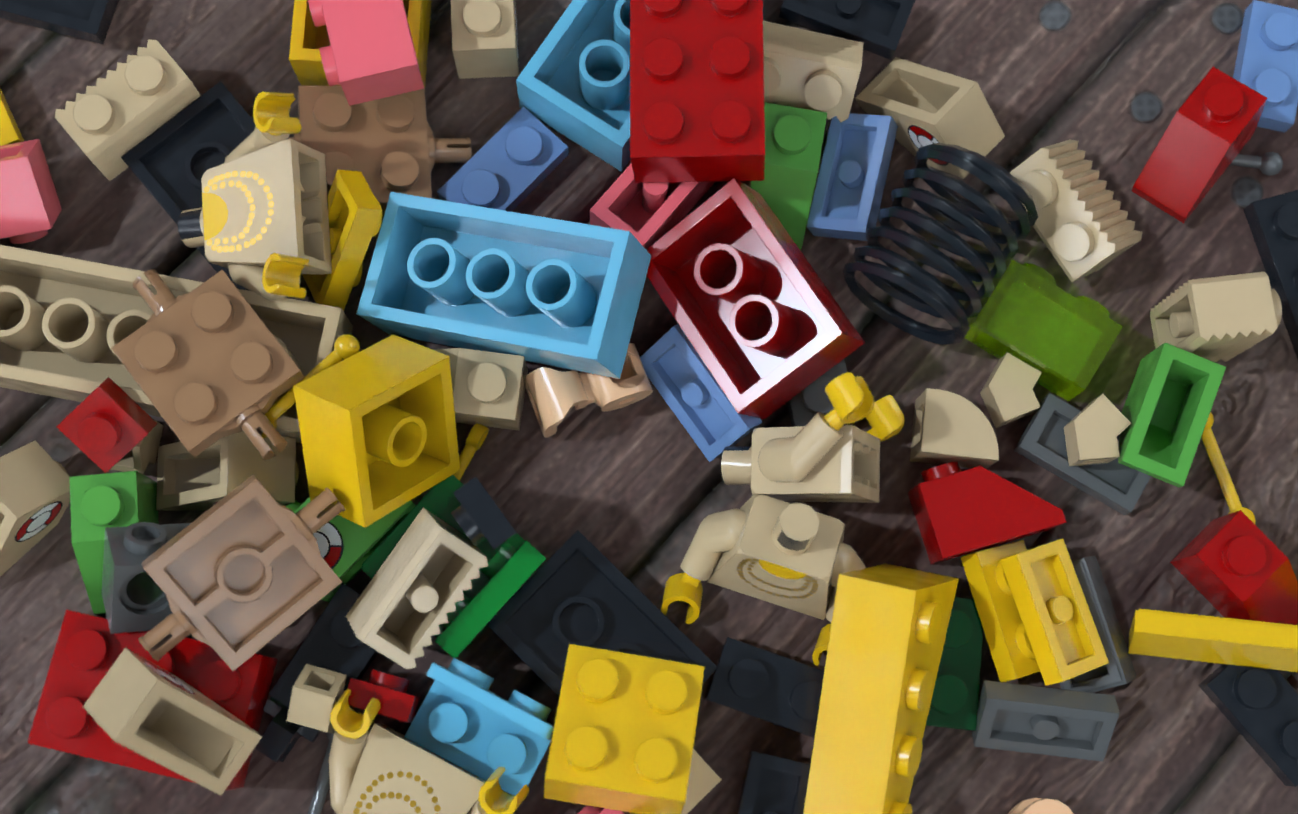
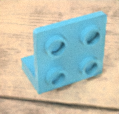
[404,658,554,795]

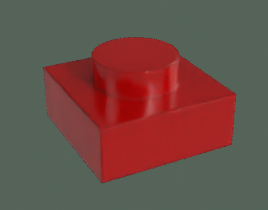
[56,377,158,473]
[347,669,422,723]

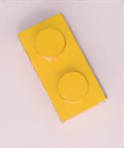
[302,169,382,311]
[1000,538,1109,686]
[960,540,1040,682]

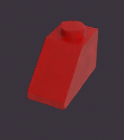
[1132,67,1267,223]
[907,461,1067,565]
[1170,510,1298,625]

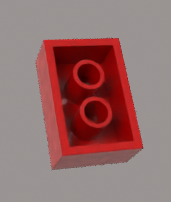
[630,0,765,183]
[646,178,865,419]
[27,609,278,790]

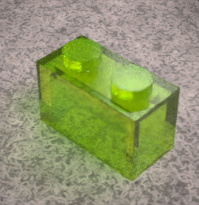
[964,260,1123,402]

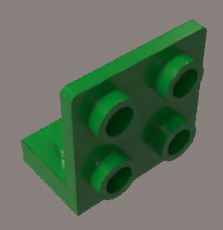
[362,475,546,658]

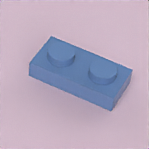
[1233,0,1298,133]
[437,106,569,212]
[806,113,898,241]
[640,324,762,462]

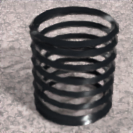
[843,143,1038,345]

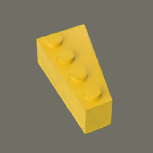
[803,563,959,814]

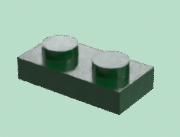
[926,597,983,731]

